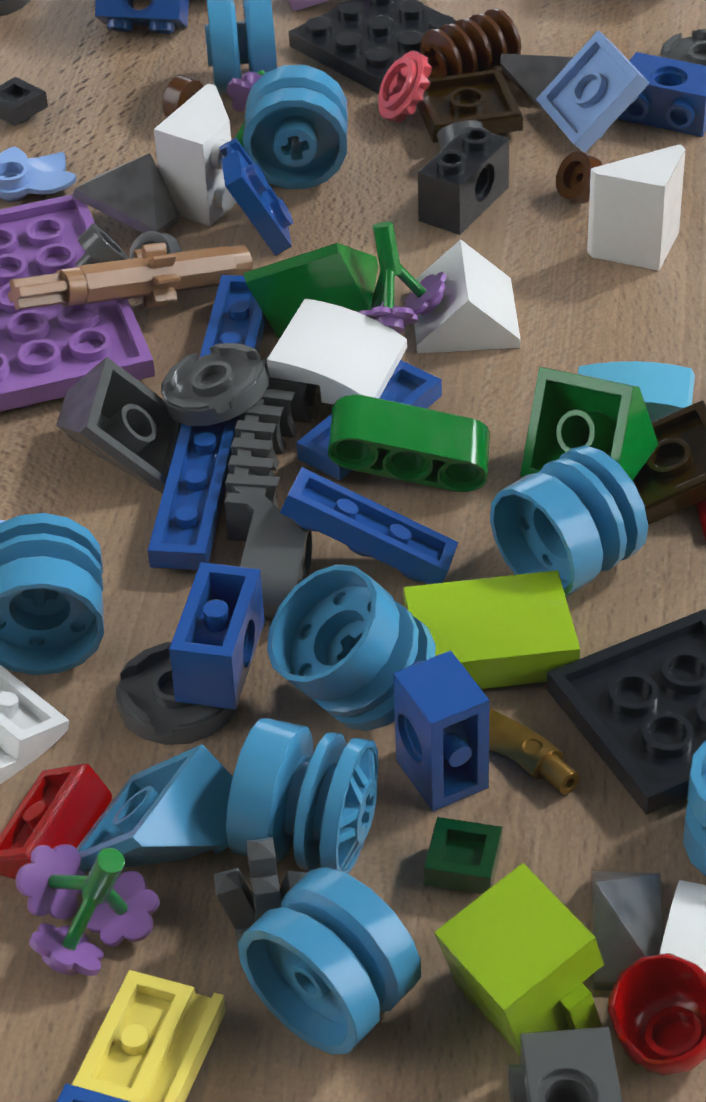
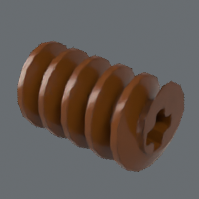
[420,8,522,79]

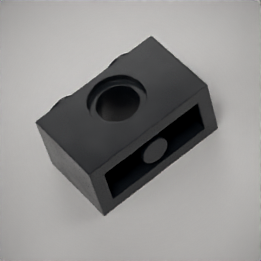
[418,126,509,235]

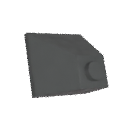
[56,357,182,494]

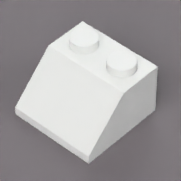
[154,84,237,227]

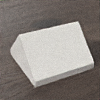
[587,144,686,271]
[411,239,520,353]

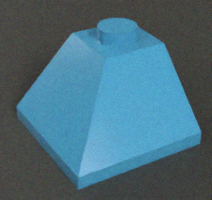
[76,744,233,873]

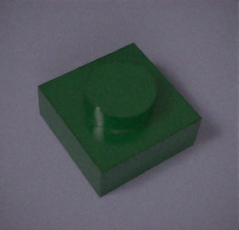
[424,817,502,894]

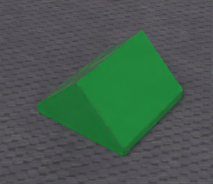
[244,243,379,338]
[520,367,659,480]

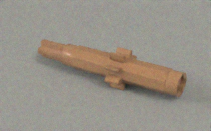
[8,242,253,310]

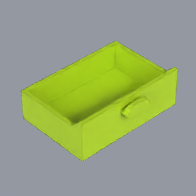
[403,570,580,689]

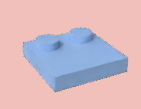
[536,30,649,153]

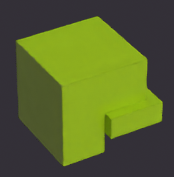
[434,863,604,1056]

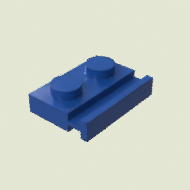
[219,138,293,256]

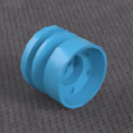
[490,445,648,597]
[0,513,104,675]
[267,564,436,731]
[226,718,379,874]

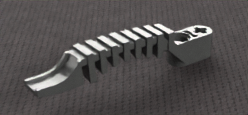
[225,358,318,618]

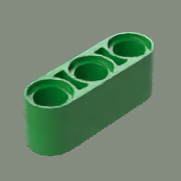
[328,394,490,492]

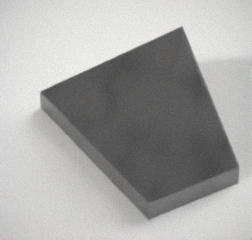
[500,54,573,109]
[72,153,180,233]
[592,871,663,991]

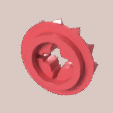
[378,51,432,123]

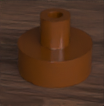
[163,75,203,118]
[556,151,602,204]

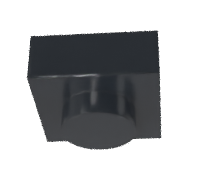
[0,77,48,126]

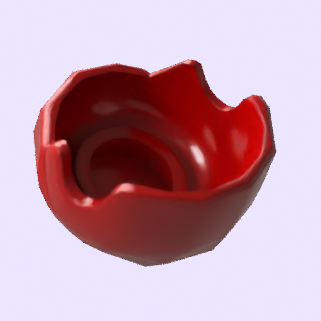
[608,953,706,1076]

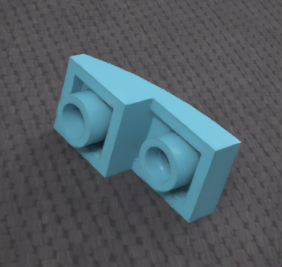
[578,361,695,422]

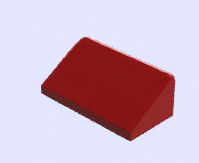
[0,763,112,880]

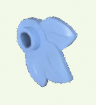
[0,146,77,201]

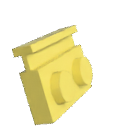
[72,970,226,1102]

